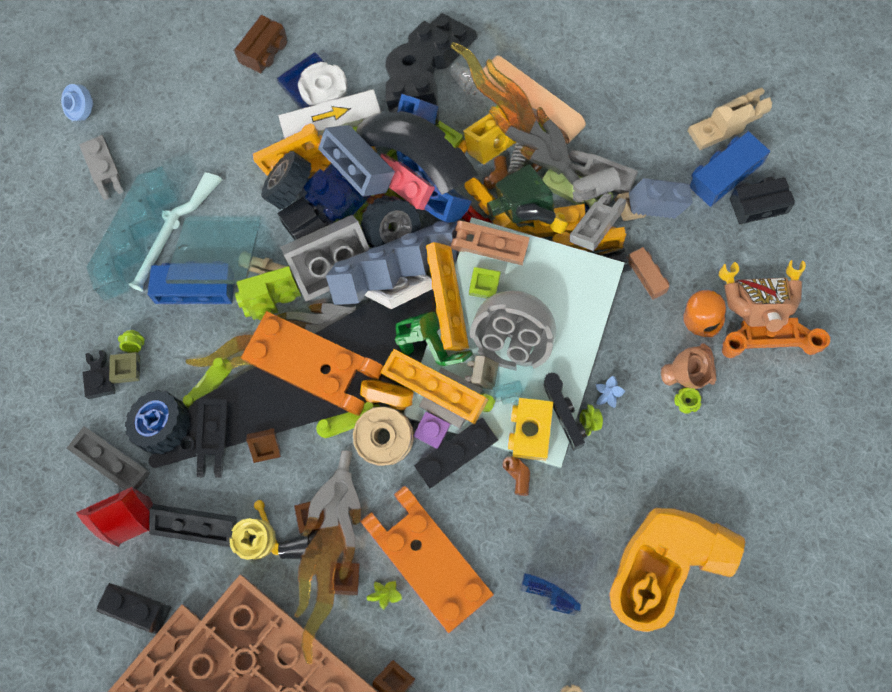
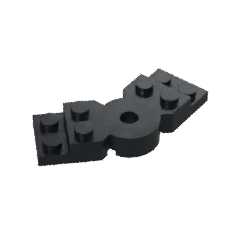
[385,13,478,126]

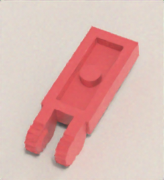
[380,153,435,210]

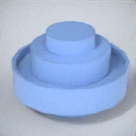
[61,84,93,121]

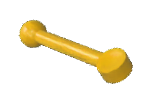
[254,500,279,555]

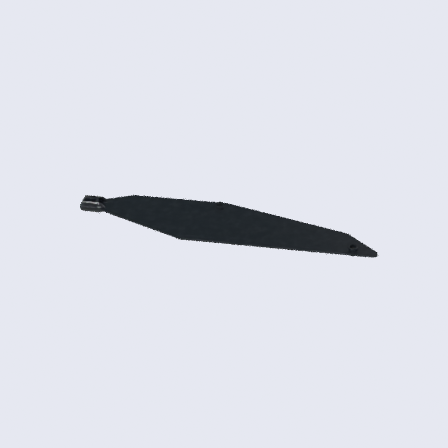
[148,246,632,468]

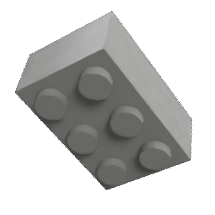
[280,215,369,301]

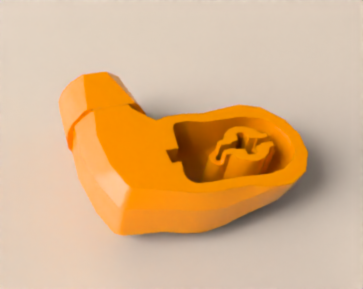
[610,508,745,632]

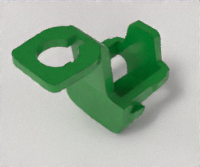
[395,312,473,366]

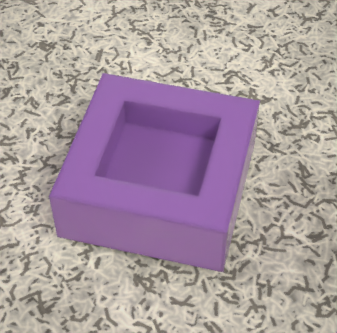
[413,412,451,449]

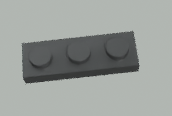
[66,426,150,490]

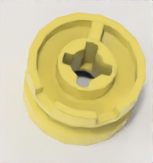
[229,518,276,560]

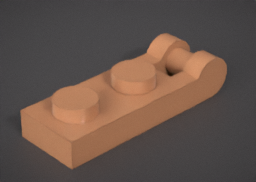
[450,221,530,266]

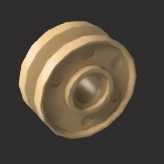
[353,407,414,466]

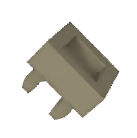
[464,356,499,390]

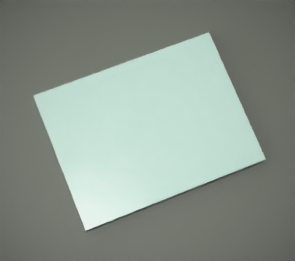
[404,218,624,469]

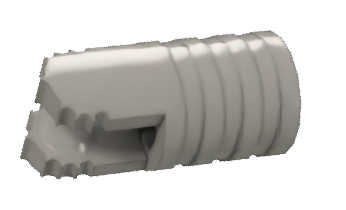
[573,167,621,203]

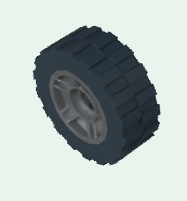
[261,151,312,210]
[361,196,421,248]

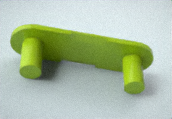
[183,358,232,409]
[316,402,380,438]

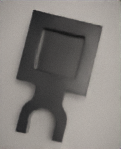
[83,350,115,399]

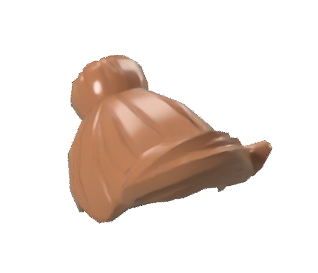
[661,343,717,389]

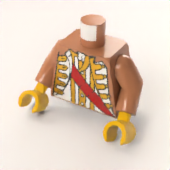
[719,260,806,332]

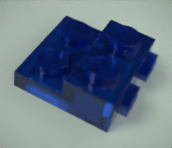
[303,163,371,222]

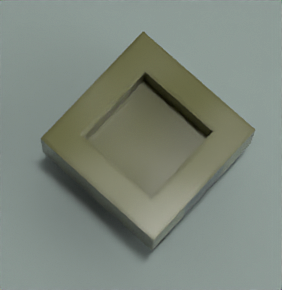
[109,352,140,384]

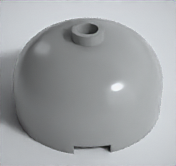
[470,291,556,371]

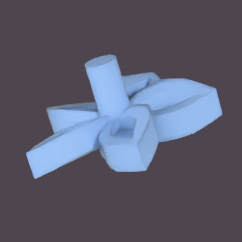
[596,376,625,408]

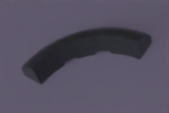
[356,111,478,195]

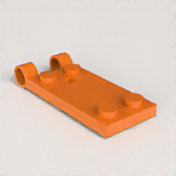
[241,311,384,416]
[360,485,494,634]

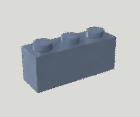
[318,125,395,197]

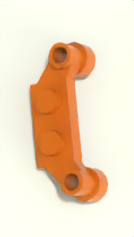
[722,318,830,358]

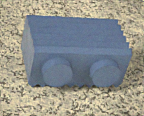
[629,178,693,219]

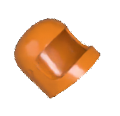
[683,290,726,337]

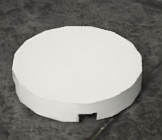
[298,62,348,106]

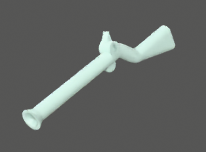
[129,172,222,292]

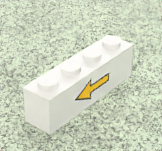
[278,90,381,144]

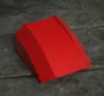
[76,487,153,547]

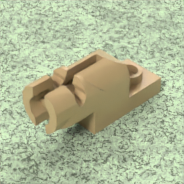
[688,88,772,150]

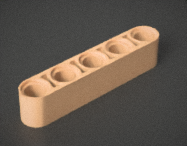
[479,56,586,144]

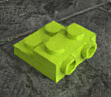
[235,266,301,320]

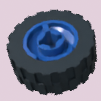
[125,390,190,454]

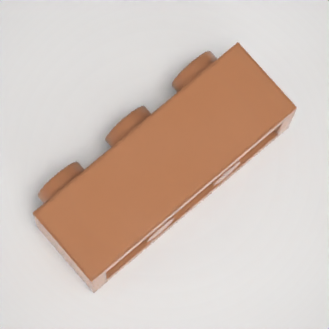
[628,247,669,300]

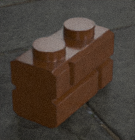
[234,15,287,74]

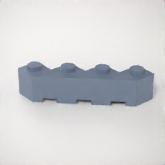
[326,221,459,305]

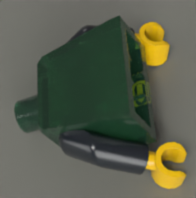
[487,164,568,234]

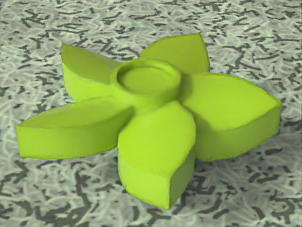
[366,581,402,609]

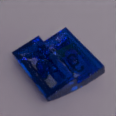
[519,573,581,616]

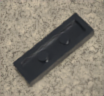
[414,417,499,489]
[149,504,237,547]

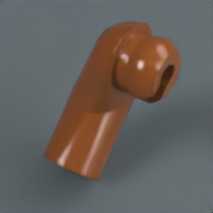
[483,156,508,190]
[503,456,530,496]

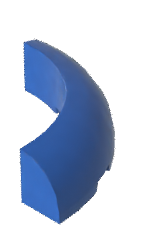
[396,94,472,222]

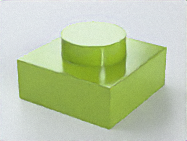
[469,267,501,299]

